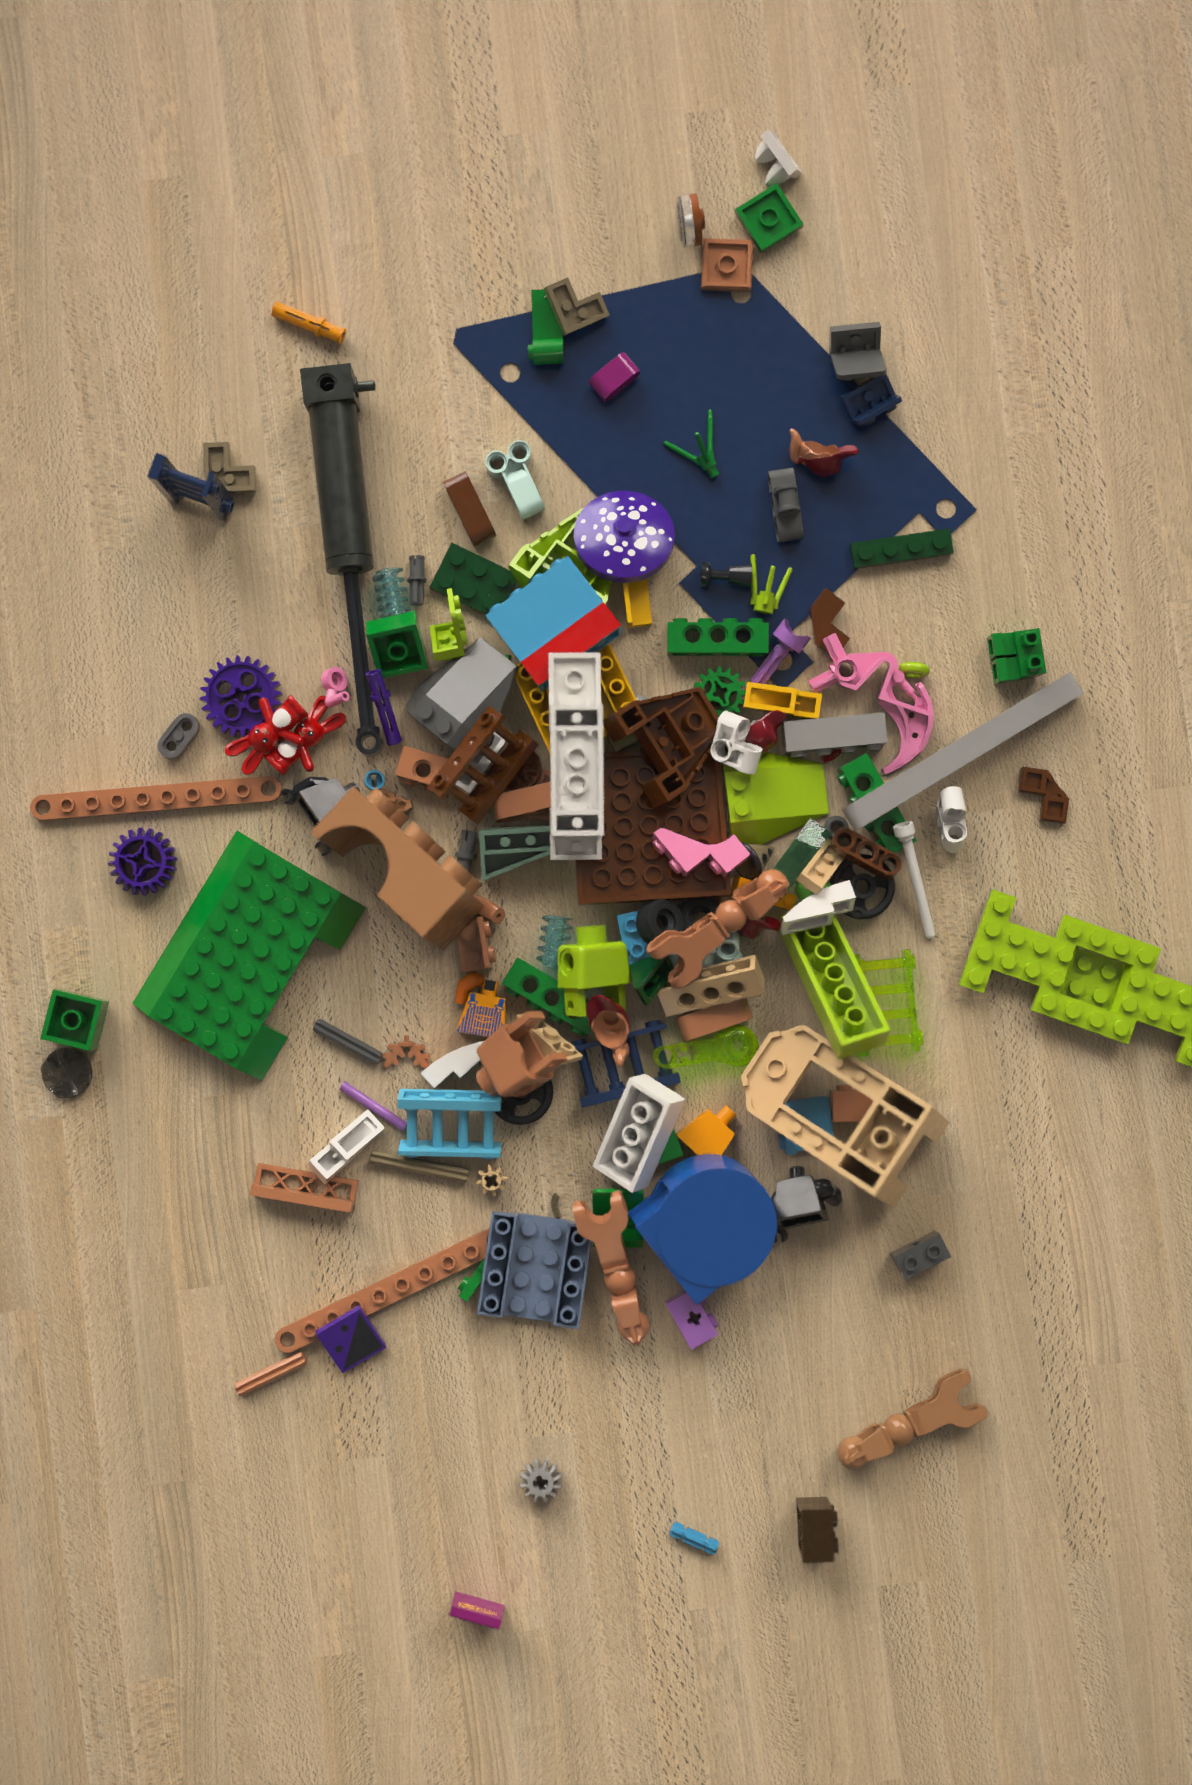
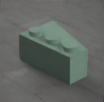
[479,824,550,881]

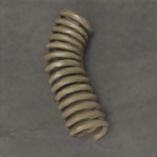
[550,1193,562,1218]

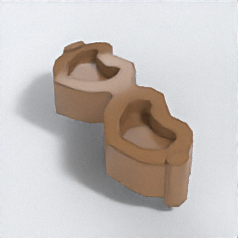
[379,788,413,811]

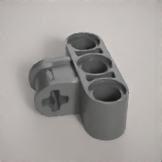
[767,468,804,543]

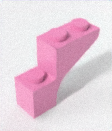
[652,828,750,878]

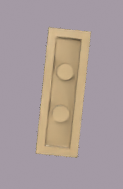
[796,839,845,895]

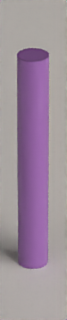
[339,1081,407,1131]

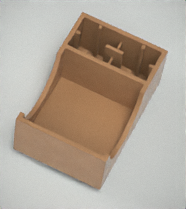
[310,786,484,950]

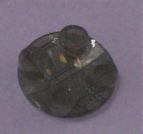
[41,1047,93,1098]

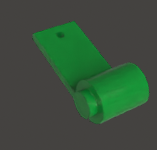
[528,289,564,365]

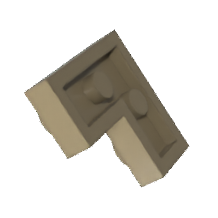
[543,277,610,336]
[203,442,257,494]

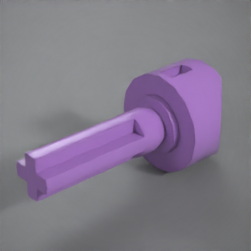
[750,618,811,684]

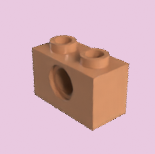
[395,746,448,793]

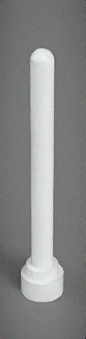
[893,821,935,939]

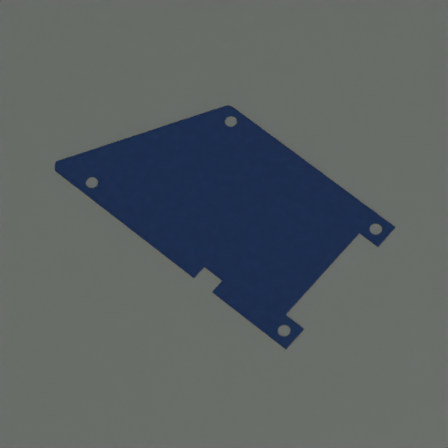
[453,272,977,687]

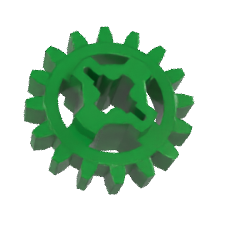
[694,666,746,717]

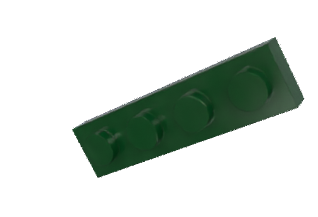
[850,528,954,569]

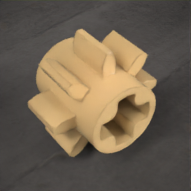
[476,1164,508,1196]

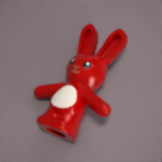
[224,695,308,775]
[264,696,347,776]

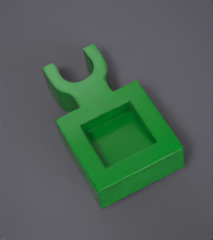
[457,1260,485,1302]

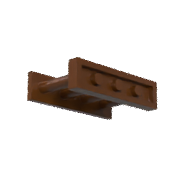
[427,706,539,825]

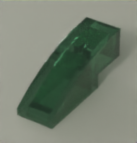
[772,818,831,894]

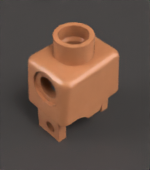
[476,1011,568,1097]

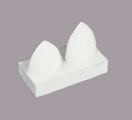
[754,129,803,186]

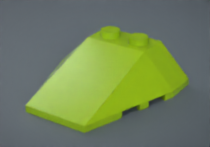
[508,508,612,605]
[722,750,829,845]

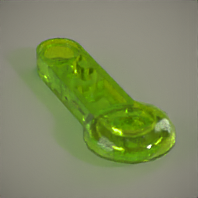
[652,1024,759,1069]

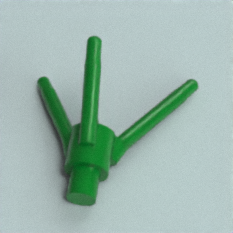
[663,410,719,479]

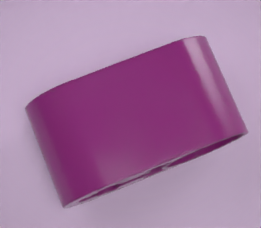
[588,352,641,402]

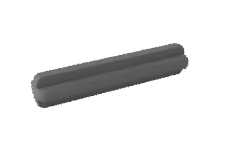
[313,1019,383,1064]

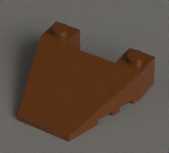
[603,687,719,808]

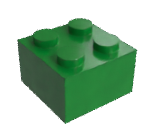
[366,611,428,679]
[40,989,109,1051]

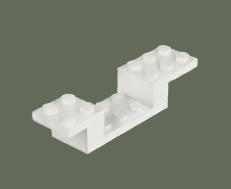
[548,653,604,860]

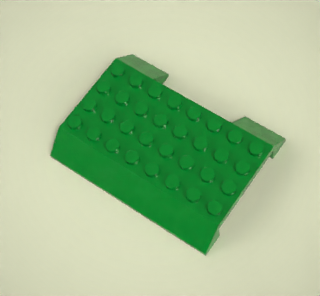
[133,830,366,1081]

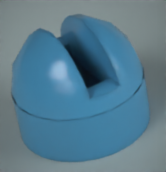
[364,770,385,791]

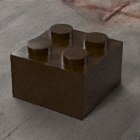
[796,1497,839,1563]

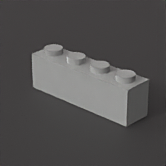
[782,712,888,758]

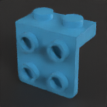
[778,1096,834,1155]

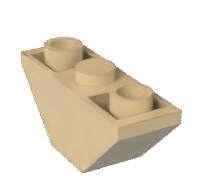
[514,1013,583,1065]

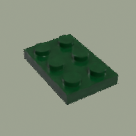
[430,542,517,615]

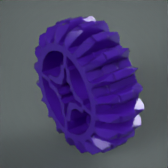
[108,827,178,896]

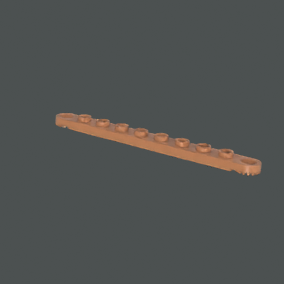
[30,776,283,821]
[275,1227,490,1353]

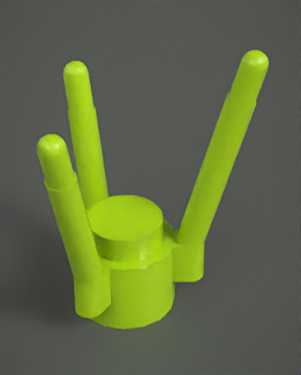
[750,554,792,614]

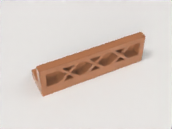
[250,1163,359,1213]

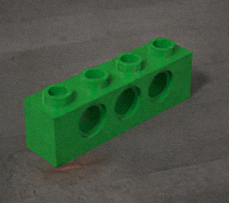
[667,618,769,656]
[837,753,917,853]
[502,957,592,1037]

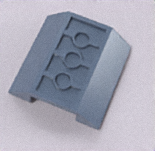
[477,1211,592,1329]

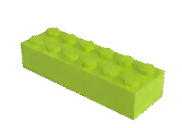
[779,915,890,1060]

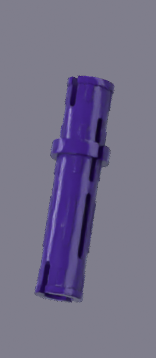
[366,669,403,746]

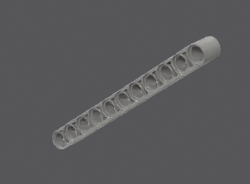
[842,672,1084,831]

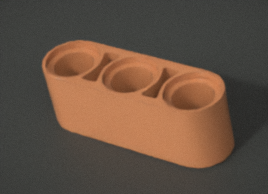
[493,782,551,823]
[676,998,753,1042]

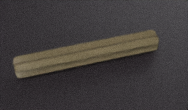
[369,1150,469,1183]

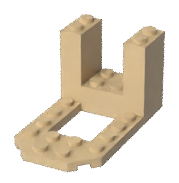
[741,1025,950,1208]

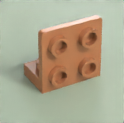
[457,917,497,973]

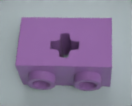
[665,1290,719,1350]

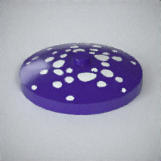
[574,491,675,583]

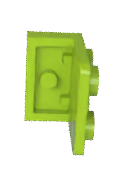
[430,588,468,661]

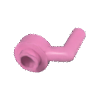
[321,667,349,707]

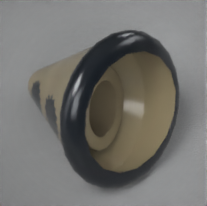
[736,842,774,880]

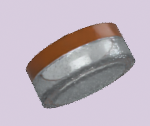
[675,193,705,248]

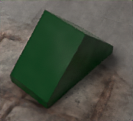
[629,955,674,1006]

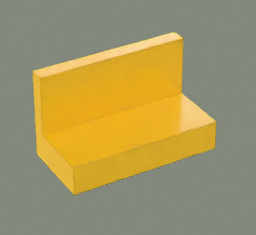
[622,578,652,628]

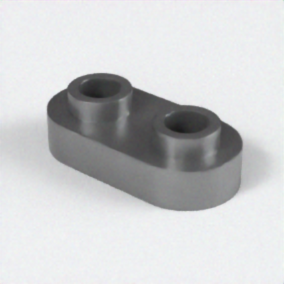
[158,713,200,759]

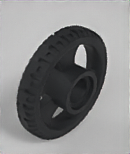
[829,854,895,920]
[495,1079,553,1125]

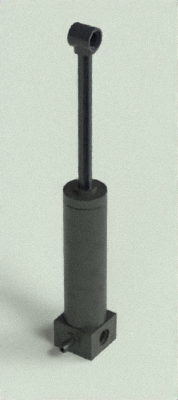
[300,363,383,757]

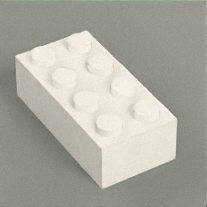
[593,1074,685,1193]

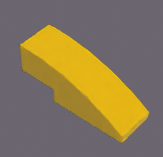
[744,682,822,720]

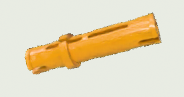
[271,301,346,344]

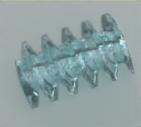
[372,567,410,618]
[536,915,573,968]

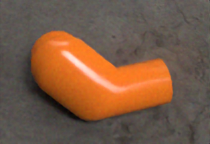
[454,972,484,1004]

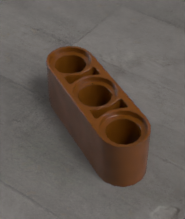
[443,471,497,547]
[831,828,902,880]

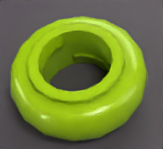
[899,662,930,678]

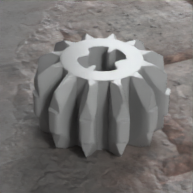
[519,1458,562,1503]

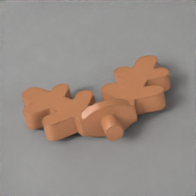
[383,1035,430,1068]

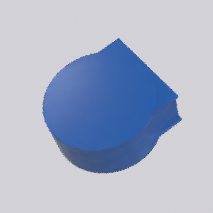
[628,1154,777,1305]

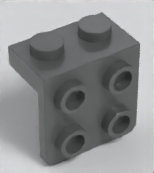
[829,322,887,381]

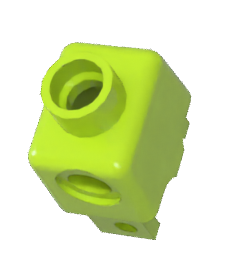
[558,925,631,1017]

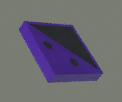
[316,1305,386,1373]

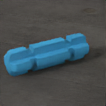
[669,1522,719,1555]

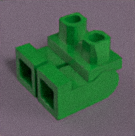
[987,628,1047,685]

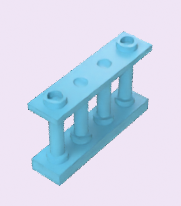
[398,1089,502,1160]

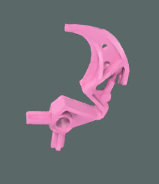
[808,633,934,775]

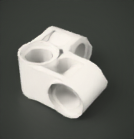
[711,711,763,774]
[936,787,967,853]

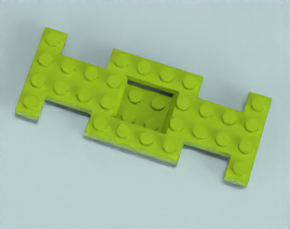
[958,889,1192,1067]

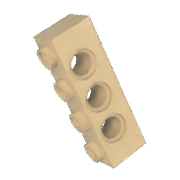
[657,955,765,1017]

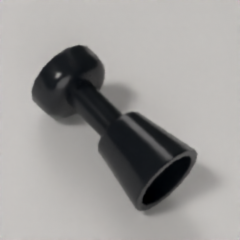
[700,561,752,589]

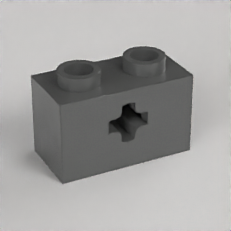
[890,1231,951,1280]

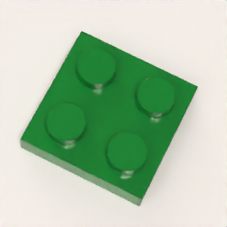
[734,183,804,254]

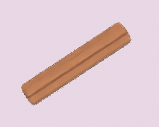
[235,1352,307,1396]

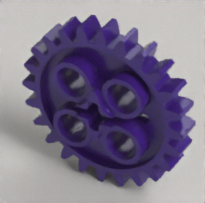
[199,655,283,737]

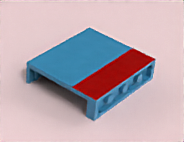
[485,556,624,693]

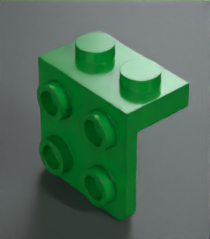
[592,1189,644,1248]

